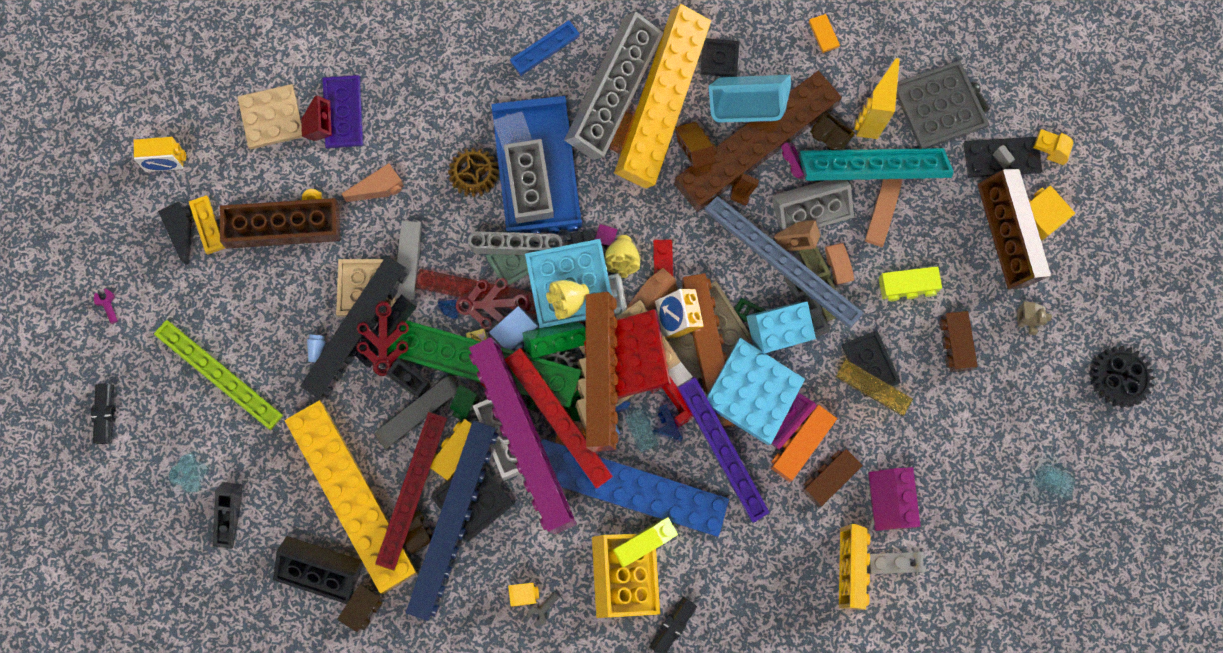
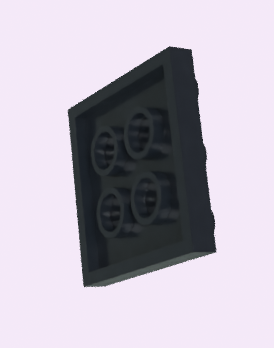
[430,468,514,543]

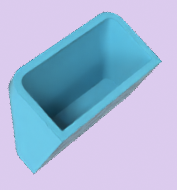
[708,75,791,122]

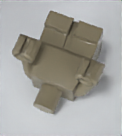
[1017,301,1052,335]

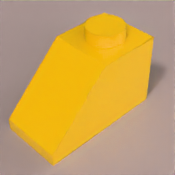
[508,583,540,607]

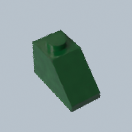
[450,385,480,421]

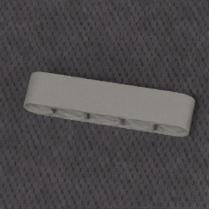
[468,232,562,255]

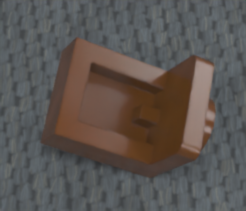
[730,173,759,206]

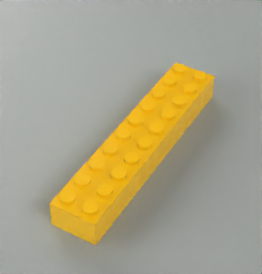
[614,4,711,188]
[284,400,418,594]

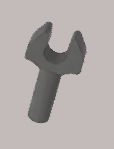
[527,592,560,626]

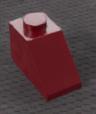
[301,96,332,141]

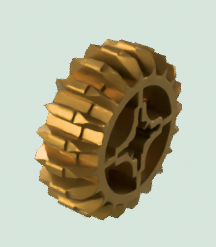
[448,147,499,198]

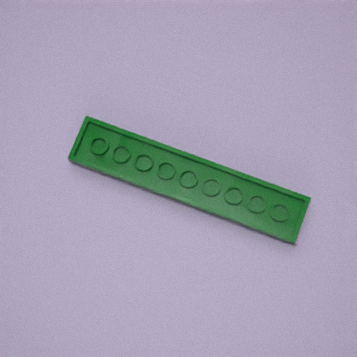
[387,321,582,409]

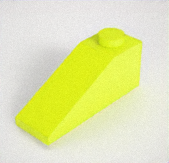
[613,517,678,567]

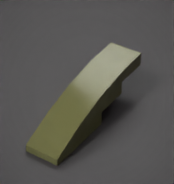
[798,246,837,321]

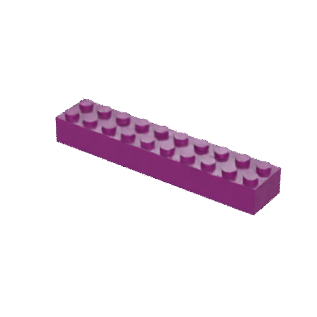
[469,337,577,535]

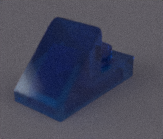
[652,404,683,443]

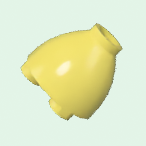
[604,235,640,278]
[546,280,589,320]

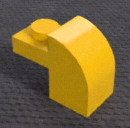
[1033,129,1073,165]

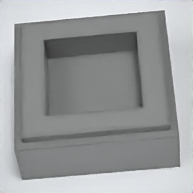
[993,145,1015,169]

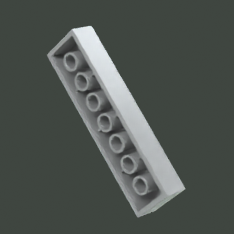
[564,12,664,160]

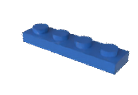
[510,20,580,76]

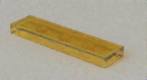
[835,359,913,416]

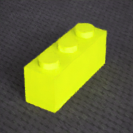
[879,266,942,301]

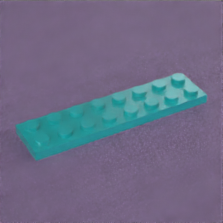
[799,148,954,181]

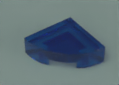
[437,300,458,319]

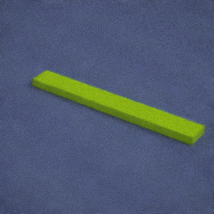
[154,320,284,431]

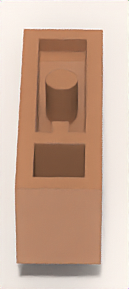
[342,163,404,202]
[627,268,678,311]

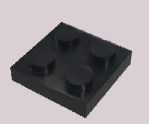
[700,38,740,77]

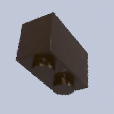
[337,584,383,633]

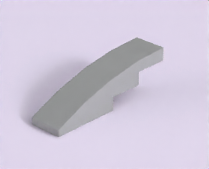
[395,221,421,300]

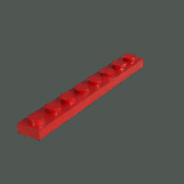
[505,348,614,489]

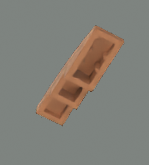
[865,179,902,247]

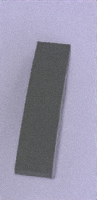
[783,275,830,337]

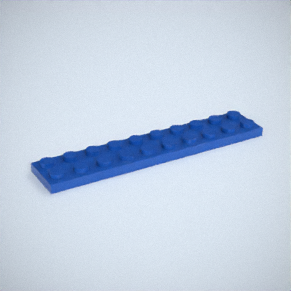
[541,439,729,537]

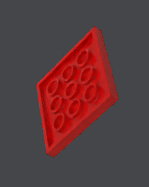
[584,309,671,399]

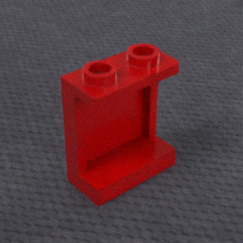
[650,377,693,429]

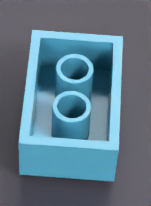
[746,302,816,353]

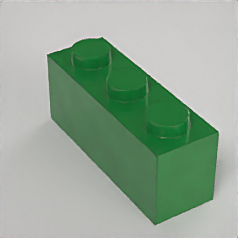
[522,322,586,358]

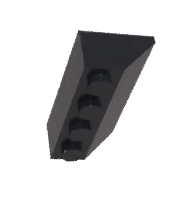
[273,536,362,604]

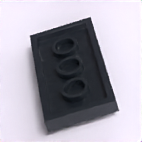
[963,137,1042,178]

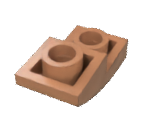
[825,243,854,285]

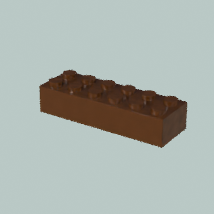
[977,169,1051,290]
[220,198,341,249]

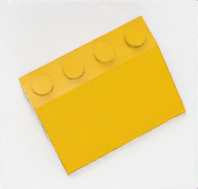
[854,58,900,139]
[839,524,870,610]
[592,534,660,618]

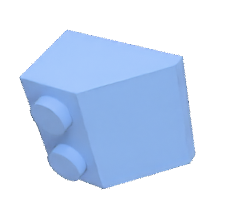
[489,306,539,351]

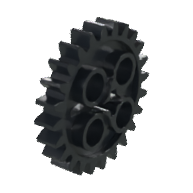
[1090,346,1155,408]

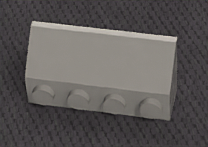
[772,180,854,231]

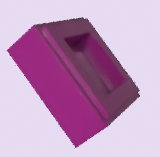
[595,224,618,247]

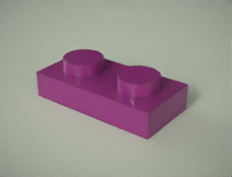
[781,142,805,179]

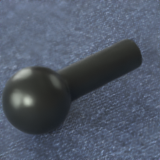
[971,82,990,112]

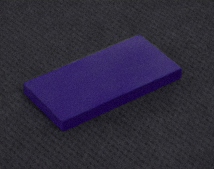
[322,75,363,149]

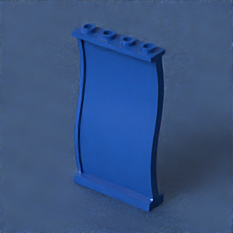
[491,96,582,234]

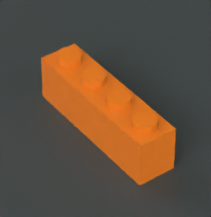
[771,405,837,483]

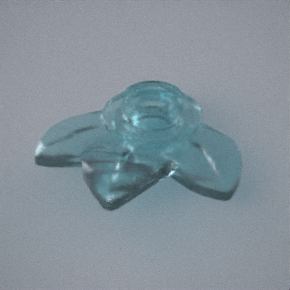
[169,453,209,492]

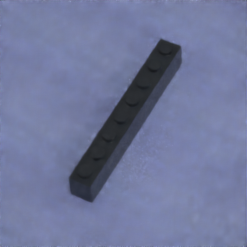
[300,255,409,400]

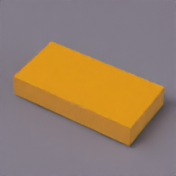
[809,14,840,53]

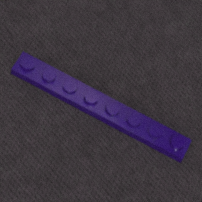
[677,377,770,523]

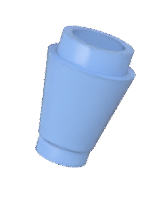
[307,334,326,362]

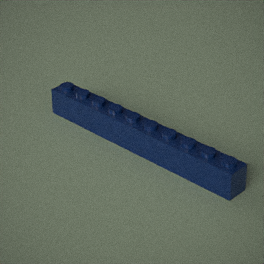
[406,420,499,621]

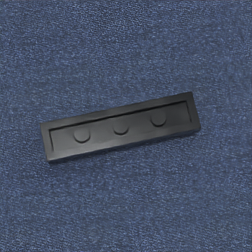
[355,294,417,368]

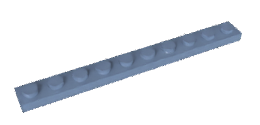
[705,196,863,329]

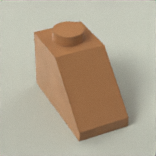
[774,220,821,251]

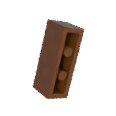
[675,121,717,168]
[939,311,978,372]
[802,449,863,508]

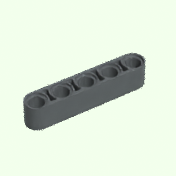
[374,375,459,450]

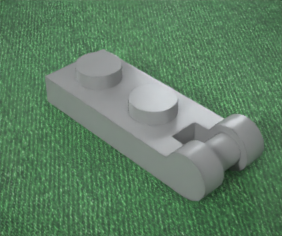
[869,552,926,574]

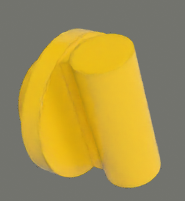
[302,189,322,200]

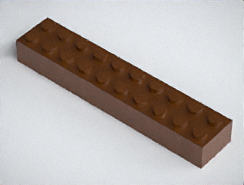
[674,70,842,212]

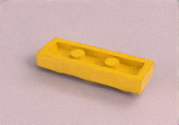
[189,195,225,255]

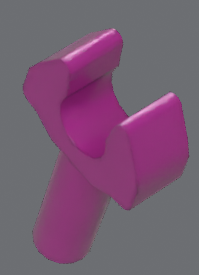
[94,288,118,324]

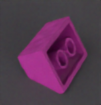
[868,467,921,531]

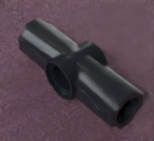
[91,383,116,444]
[649,596,697,653]

